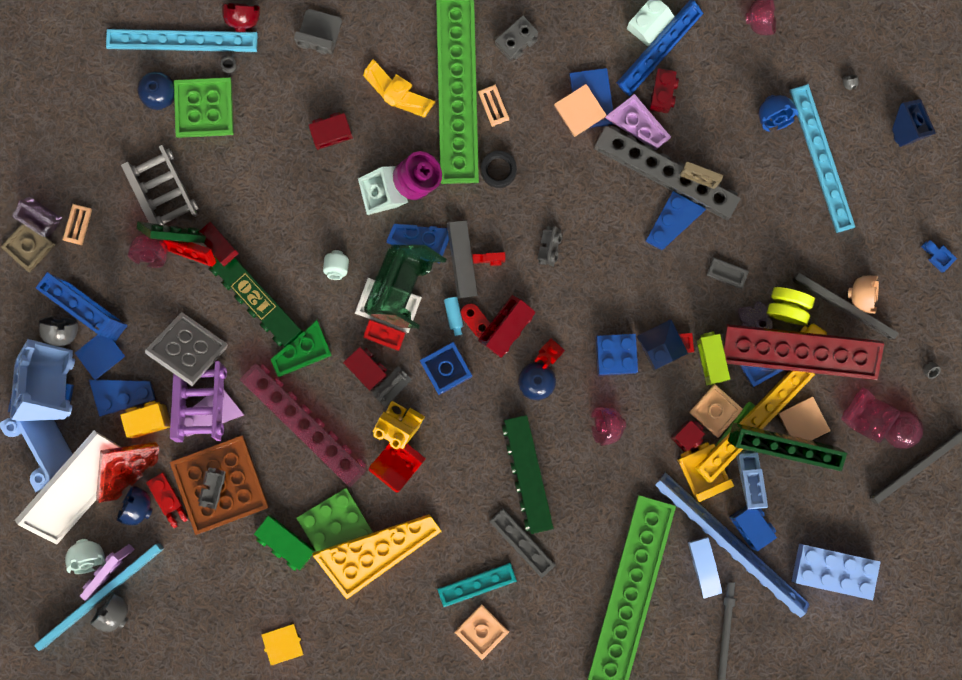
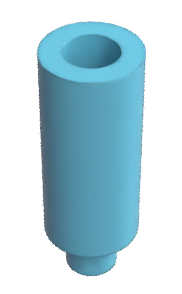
[444,297,464,336]

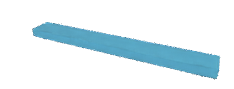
[106,29,258,52]
[790,84,855,233]
[34,544,164,651]

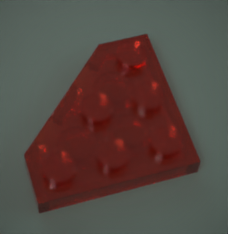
[96,442,159,503]

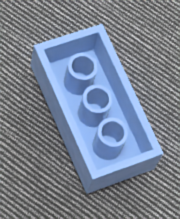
[791,544,880,600]

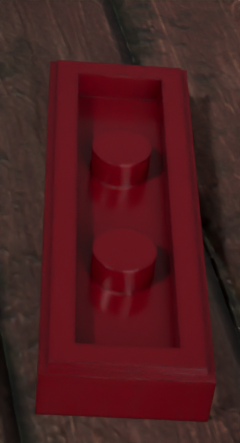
[199,222,239,266]

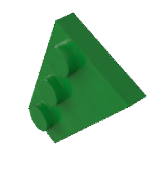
[271,320,332,377]

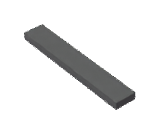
[793,273,898,340]
[870,429,962,504]

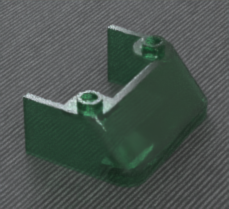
[364,245,447,329]

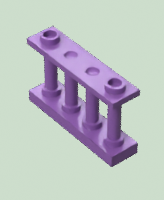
[170,361,227,442]

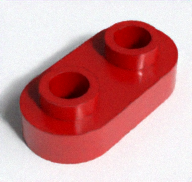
[461,304,490,338]

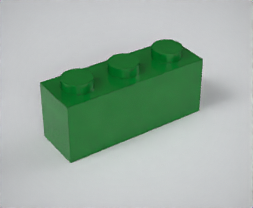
[254,515,316,571]

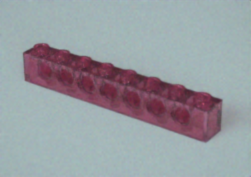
[240,363,367,487]

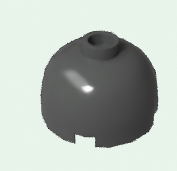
[39,317,78,348]
[91,592,128,632]

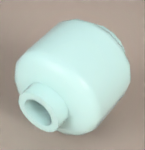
[323,250,349,280]

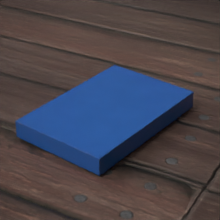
[569,68,615,128]

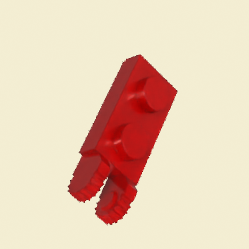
[146,473,188,528]

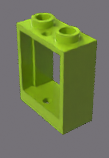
[697,332,730,385]

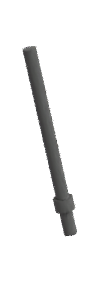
[718,582,736,680]

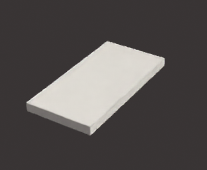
[15,430,134,544]

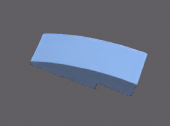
[688,537,722,598]

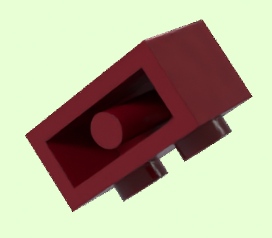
[649,68,679,113]
[308,112,353,150]
[343,347,387,391]
[670,420,705,451]

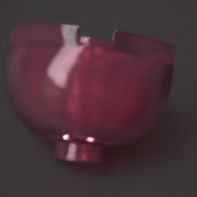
[746,0,776,36]
[128,234,168,268]
[591,407,626,446]
[883,411,924,449]

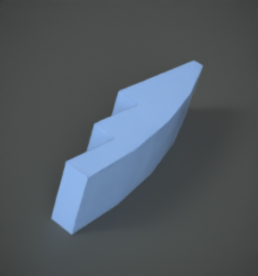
[737,449,768,509]

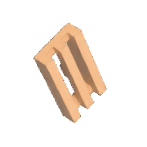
[478,84,509,127]
[63,204,92,245]

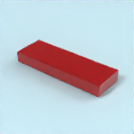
[164,240,216,267]

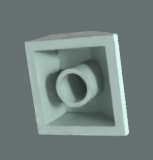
[627,0,674,46]
[358,166,408,215]

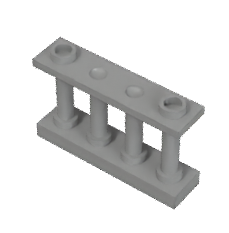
[121,145,199,225]

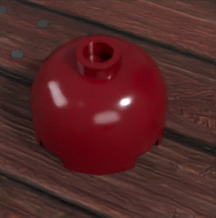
[222,3,260,32]

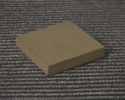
[680,162,723,189]
[1,219,56,273]

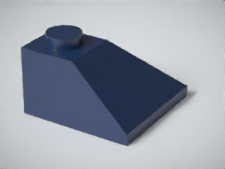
[892,99,936,147]
[637,319,688,371]

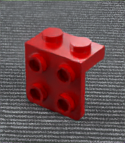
[369,442,426,492]

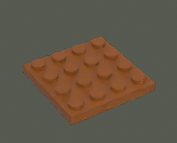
[170,435,269,535]

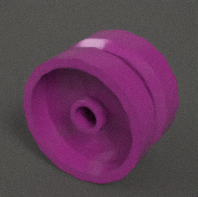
[393,151,442,200]

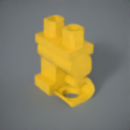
[373,401,425,450]

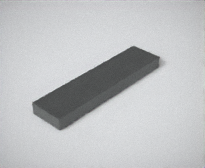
[447,221,478,298]
[489,508,556,578]

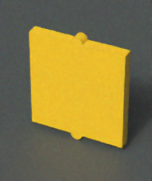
[262,624,304,665]

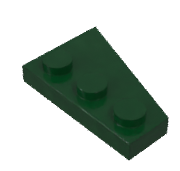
[136,221,206,243]

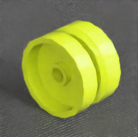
[766,287,815,325]

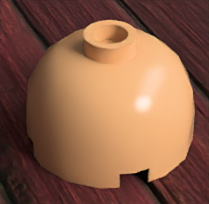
[848,275,879,314]

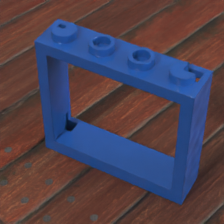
[36,272,128,341]

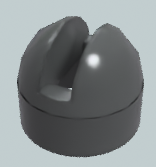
[220,56,236,73]
[843,75,859,90]
[923,362,941,379]

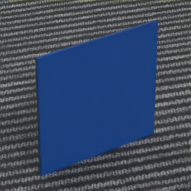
[75,335,125,380]

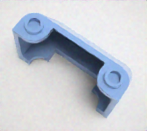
[10,339,75,421]
[0,418,73,492]

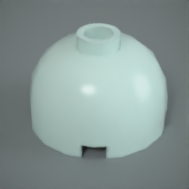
[65,539,106,574]

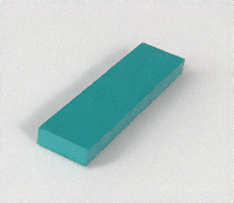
[437,563,517,607]

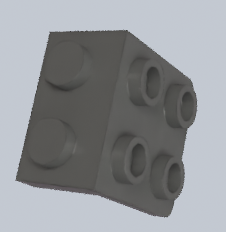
[294,9,342,55]

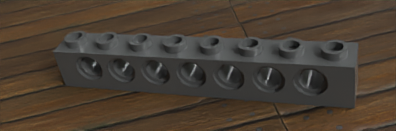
[594,126,741,221]

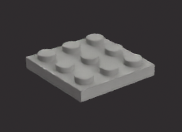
[145,312,228,386]

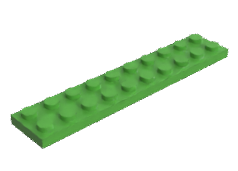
[436,0,479,184]
[587,495,676,680]

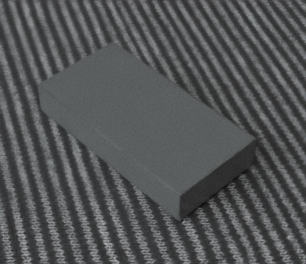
[706,257,749,289]

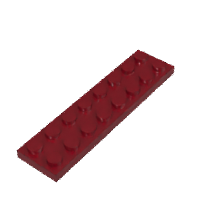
[723,324,884,380]

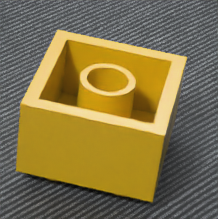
[120,401,171,438]

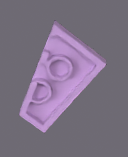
[605,94,671,150]
[184,390,245,437]

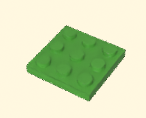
[174,78,234,138]
[297,488,373,552]

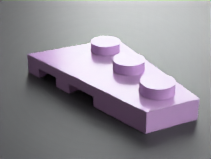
[80,544,135,601]

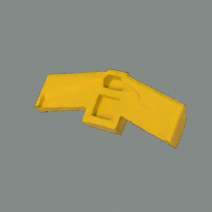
[363,59,436,117]

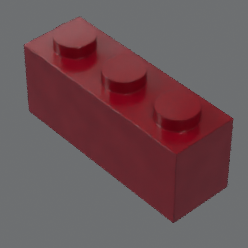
[478,295,536,358]

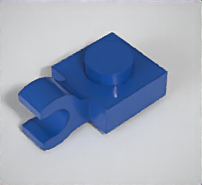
[921,240,957,273]

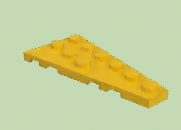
[312,514,441,599]

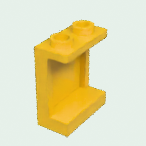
[677,442,734,502]

